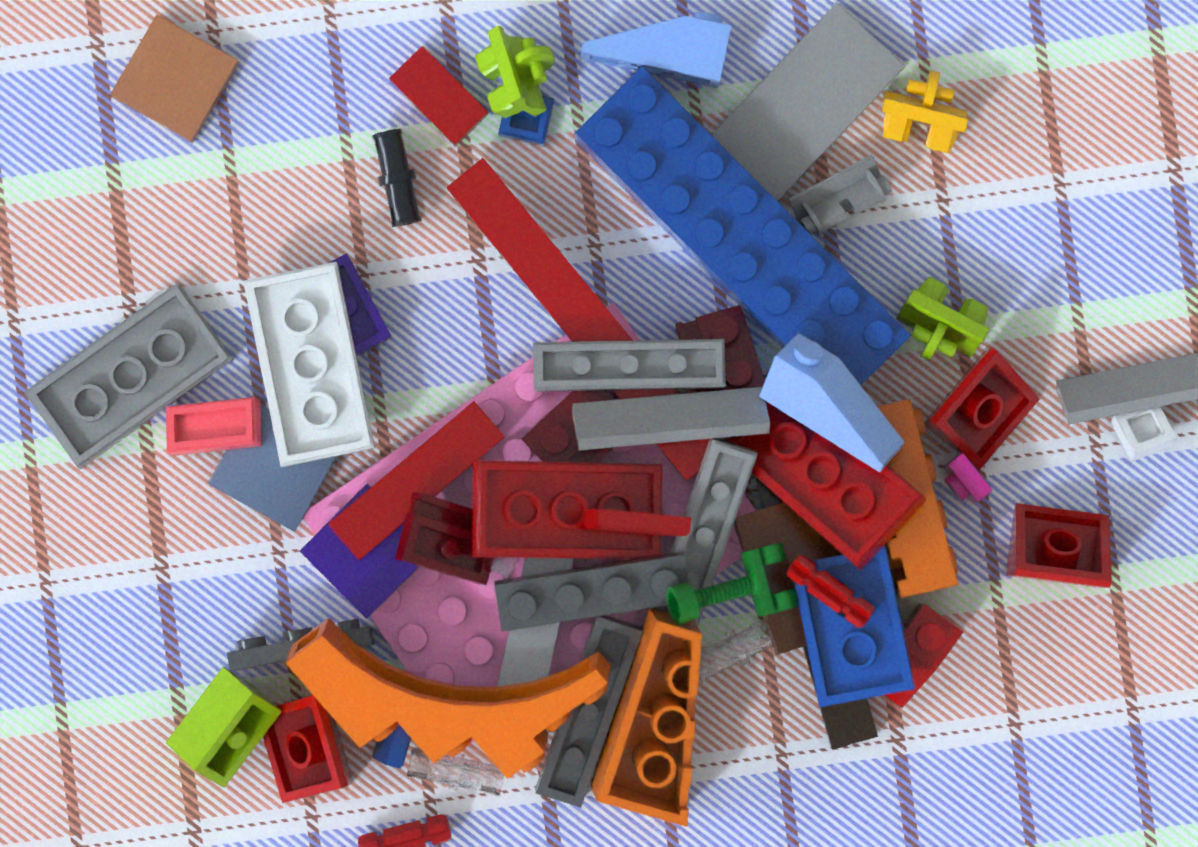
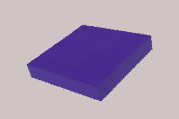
[300,484,419,619]

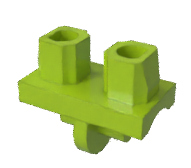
[475,25,555,118]
[896,277,989,361]

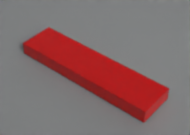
[328,401,505,561]

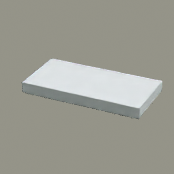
[243,262,375,468]

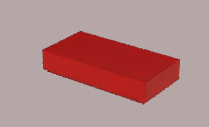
[389,46,489,147]
[584,509,691,537]

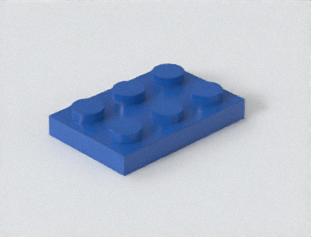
[794,546,916,707]

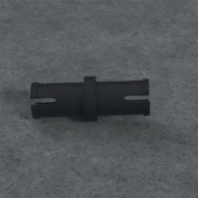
[372,129,422,227]

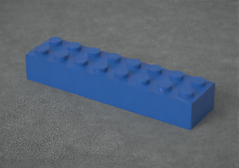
[575,66,911,385]

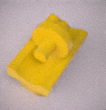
[882,70,968,153]

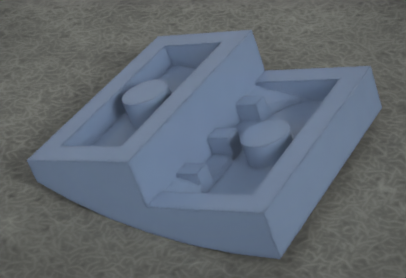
[207,405,337,532]

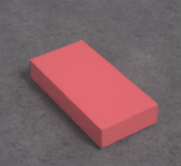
[166,397,262,456]

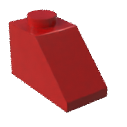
[885,604,963,708]

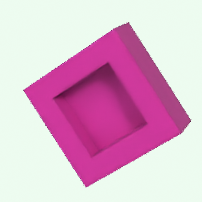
[943,453,992,503]

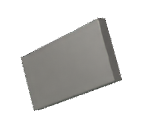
[711,2,905,201]
[24,283,234,469]

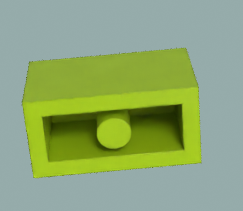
[166,667,282,788]

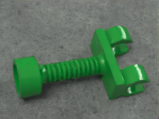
[666,542,799,625]

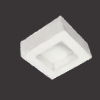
[1111,406,1177,462]

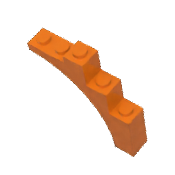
[286,618,611,779]

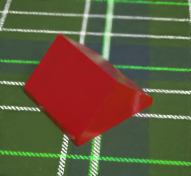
[924,347,1040,470]
[1006,503,1112,588]
[263,695,353,803]

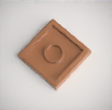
[110,14,240,143]

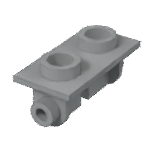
[789,155,892,236]

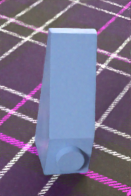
[581,12,732,88]
[759,333,905,472]

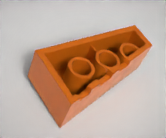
[877,399,958,598]
[591,608,702,827]

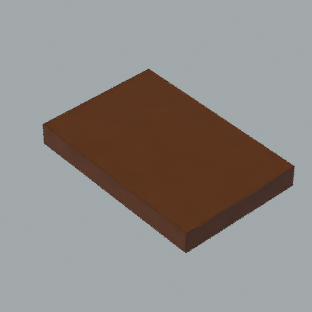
[734,502,842,655]

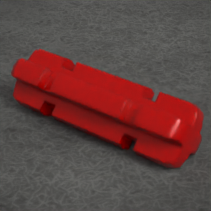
[787,555,875,628]
[358,814,452,847]

